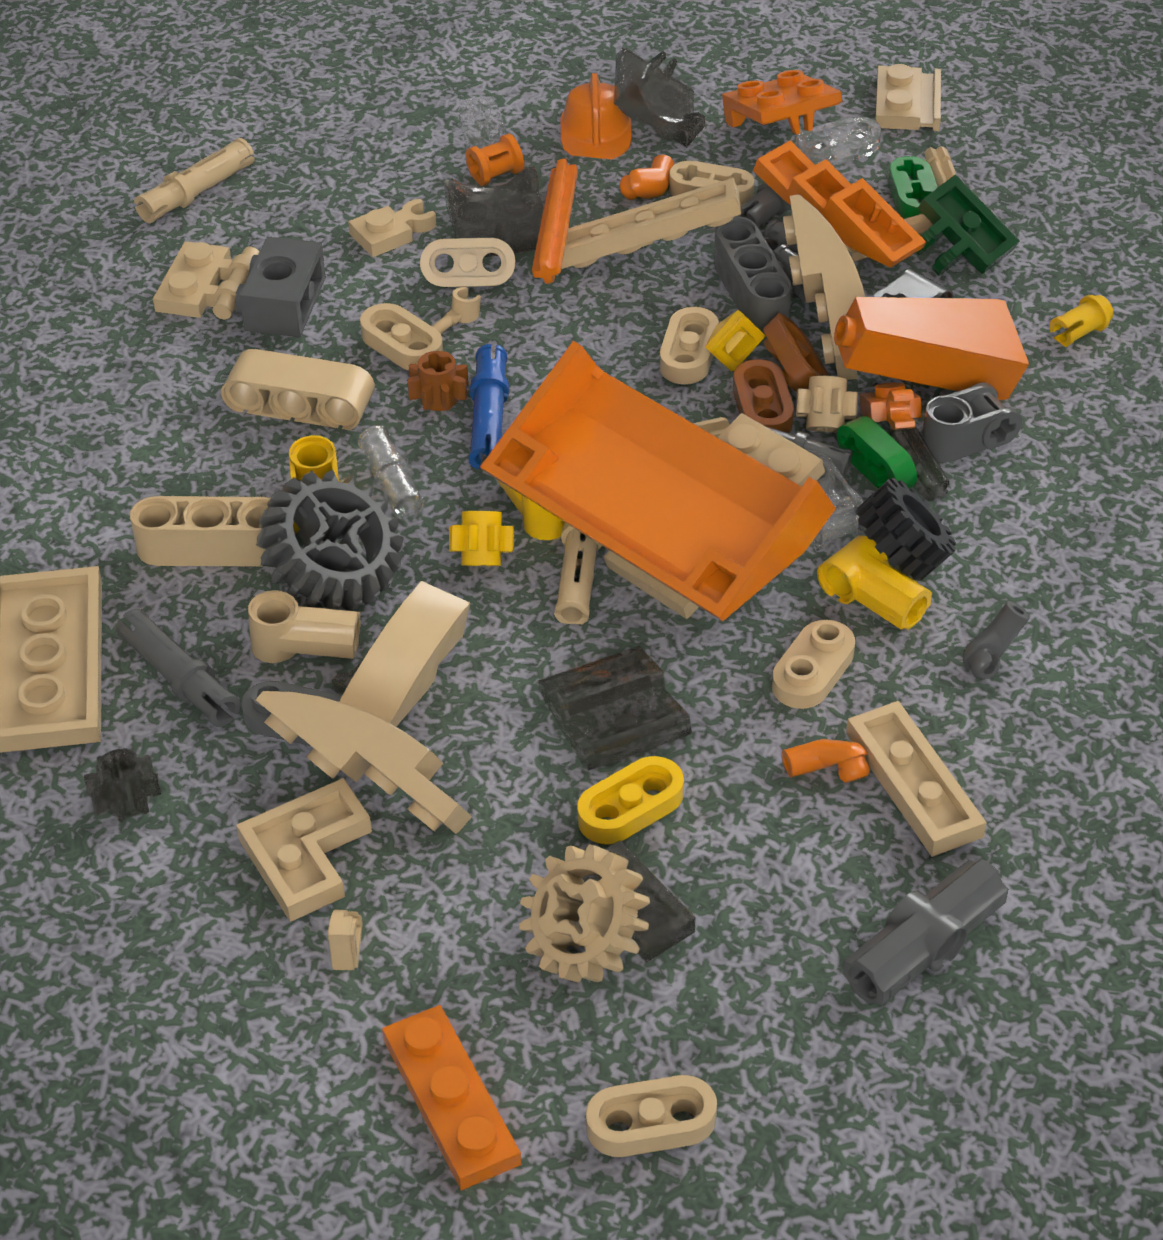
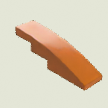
[753,140,926,268]

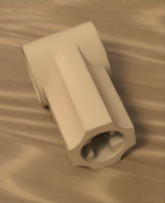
[248,590,361,663]

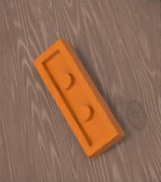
[382,1005,522,1191]

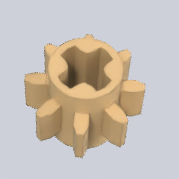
[796,376,858,433]

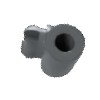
[963,601,1030,679]

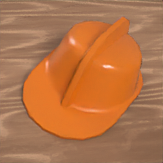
[561,73,632,159]

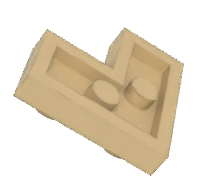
[236,778,372,922]

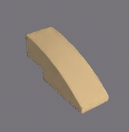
[339,581,470,727]

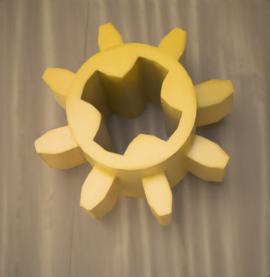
[449,511,514,566]

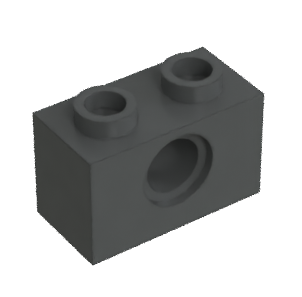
[235,236,326,338]

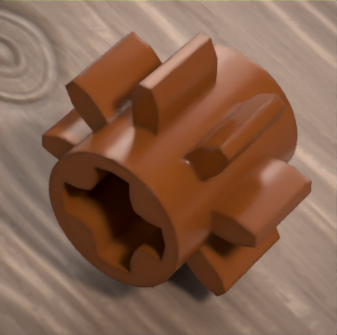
[407,351,469,411]

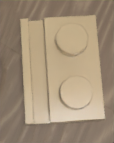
[875,64,941,131]

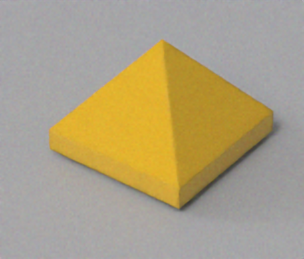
[705,310,765,371]

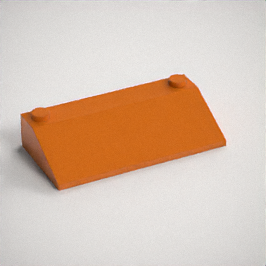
[480,341,836,621]

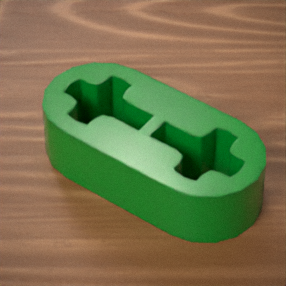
[888,156,938,219]
[837,416,917,489]

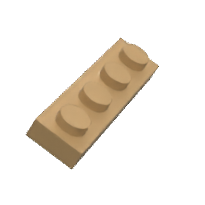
[561,178,741,269]

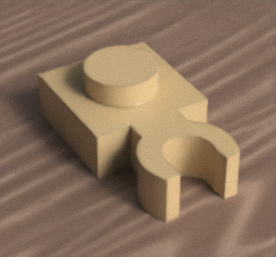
[348,199,436,257]

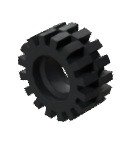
[856,478,956,580]

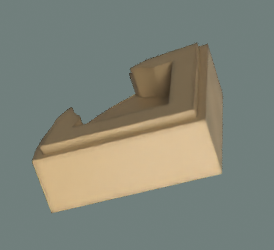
[328,910,363,970]

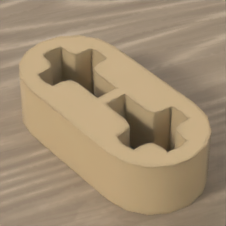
[669,161,755,206]

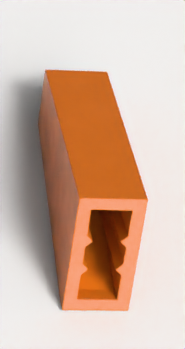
[834,297,1029,400]

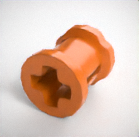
[465,133,524,187]

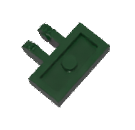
[916,174,1020,276]

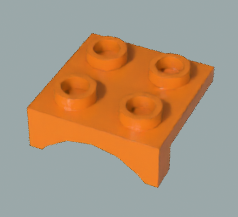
[722,70,842,135]

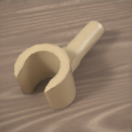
[432,287,481,334]

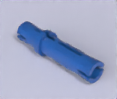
[469,344,509,469]

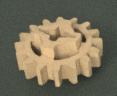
[519,845,650,983]

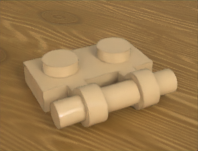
[153,241,259,320]

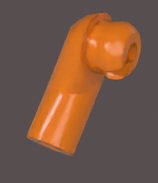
[619,155,674,200]
[781,739,870,783]

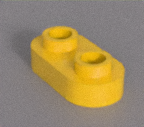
[577,756,684,844]

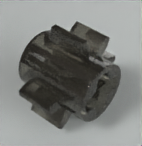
[84,748,161,822]

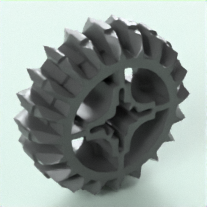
[256,469,404,611]

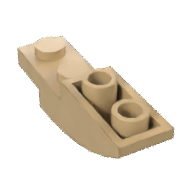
[783,194,865,380]
[256,691,472,834]

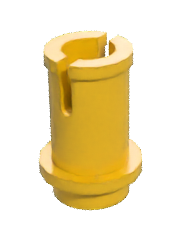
[1049,295,1113,347]

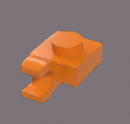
[860,382,922,430]

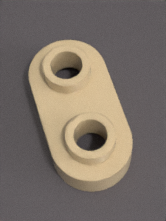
[420,238,516,287]
[360,303,443,370]
[660,307,719,384]
[772,620,855,709]
[586,1075,717,1157]

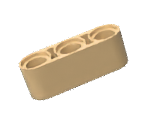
[221,349,375,430]
[130,496,270,566]

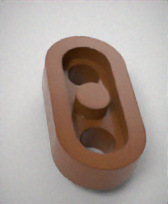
[763,313,829,392]
[733,359,794,433]

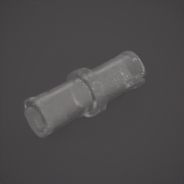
[358,426,425,520]

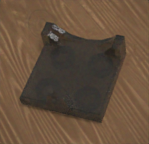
[614,47,705,148]
[444,166,544,258]

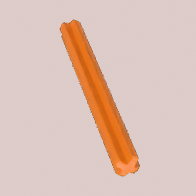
[532,159,578,284]

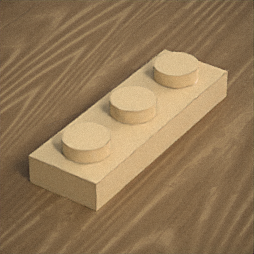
[846,701,987,857]

